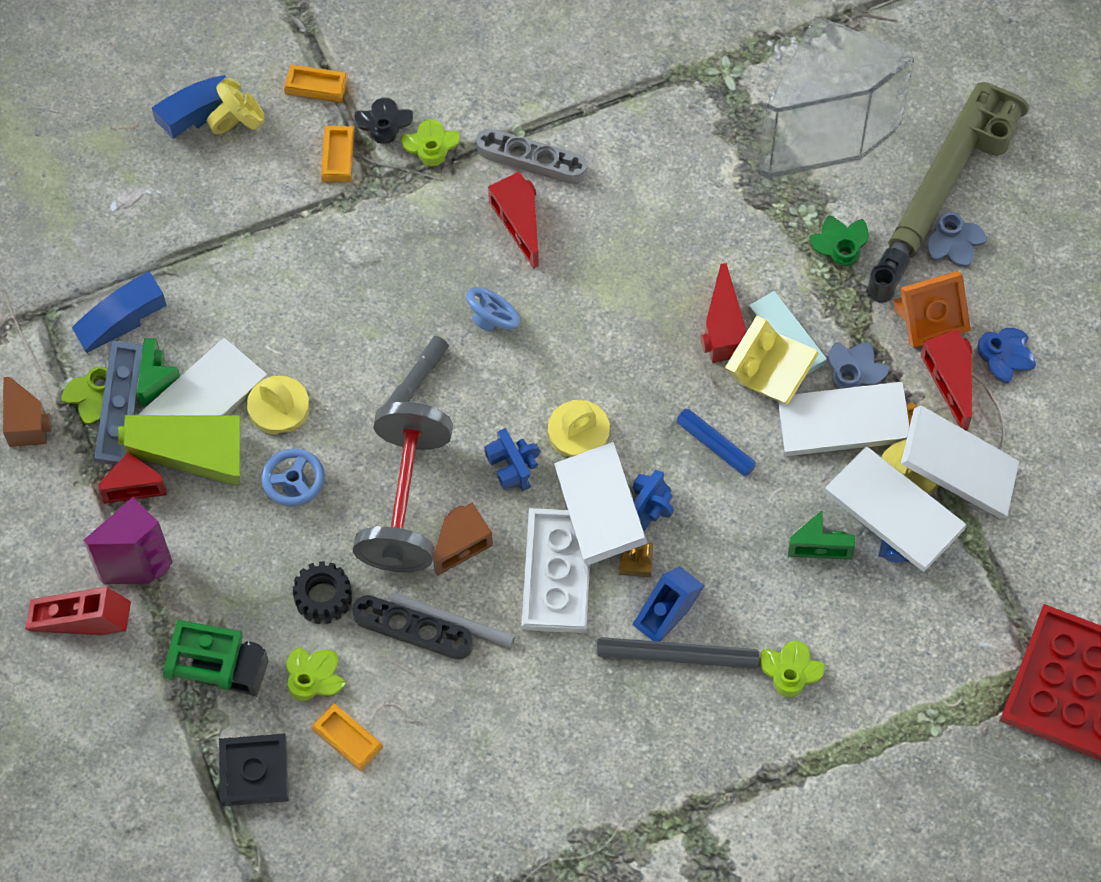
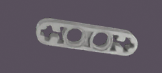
[476,128,587,184]

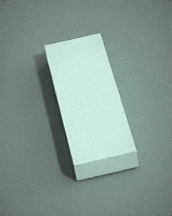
[749,291,827,375]

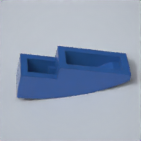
[151,75,243,139]
[72,271,167,353]

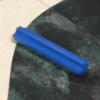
[677,409,756,476]

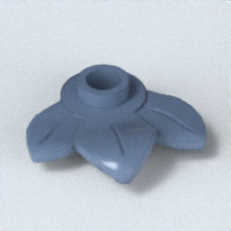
[928,212,987,267]
[828,342,890,389]

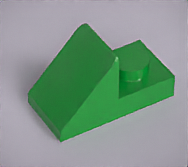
[137,338,180,408]
[788,511,855,560]

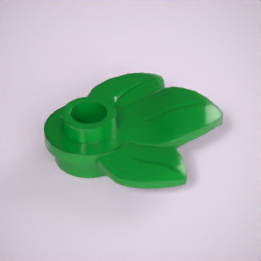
[809,215,869,266]

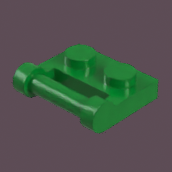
[163,620,243,690]

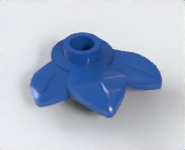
[977,328,1036,383]

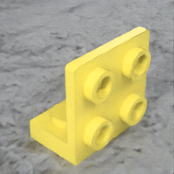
[725,316,818,404]

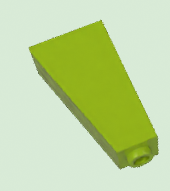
[118,415,240,485]

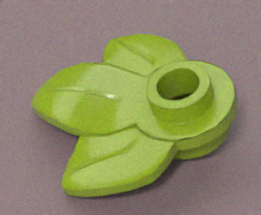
[401,119,460,166]
[61,366,107,425]
[760,640,825,697]
[286,647,346,701]

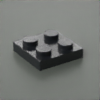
[219,734,289,806]

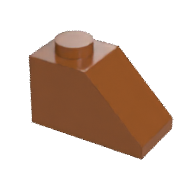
[3,377,52,447]
[433,502,493,576]

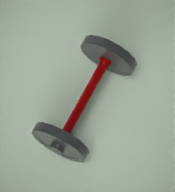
[352,402,453,572]

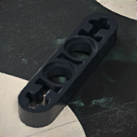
[352,595,473,659]

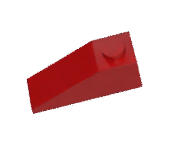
[488,171,539,269]
[701,263,747,363]
[921,329,973,431]
[25,586,131,635]

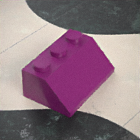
[83,497,173,584]

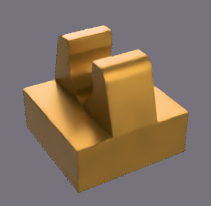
[619,542,654,577]

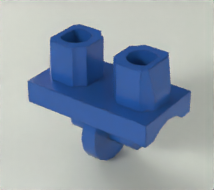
[484,428,541,491]
[633,470,674,531]

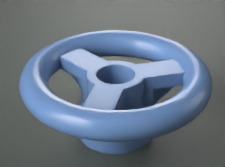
[466,287,520,332]
[261,448,325,506]

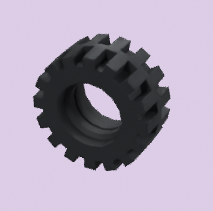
[292,561,352,624]

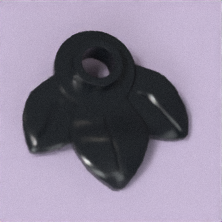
[354,97,413,144]

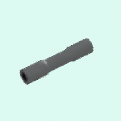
[384,336,449,405]

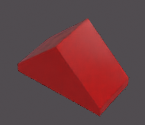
[98,452,167,504]

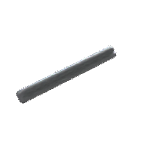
[596,637,759,668]

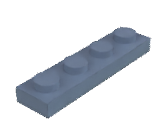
[94,340,143,465]

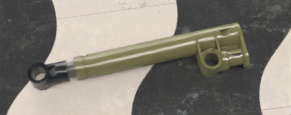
[867,82,1029,303]

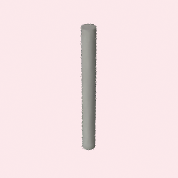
[391,593,515,648]

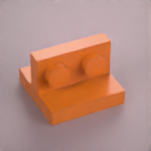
[893,271,971,348]

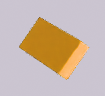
[284,64,348,103]
[321,126,355,182]
[311,703,383,772]

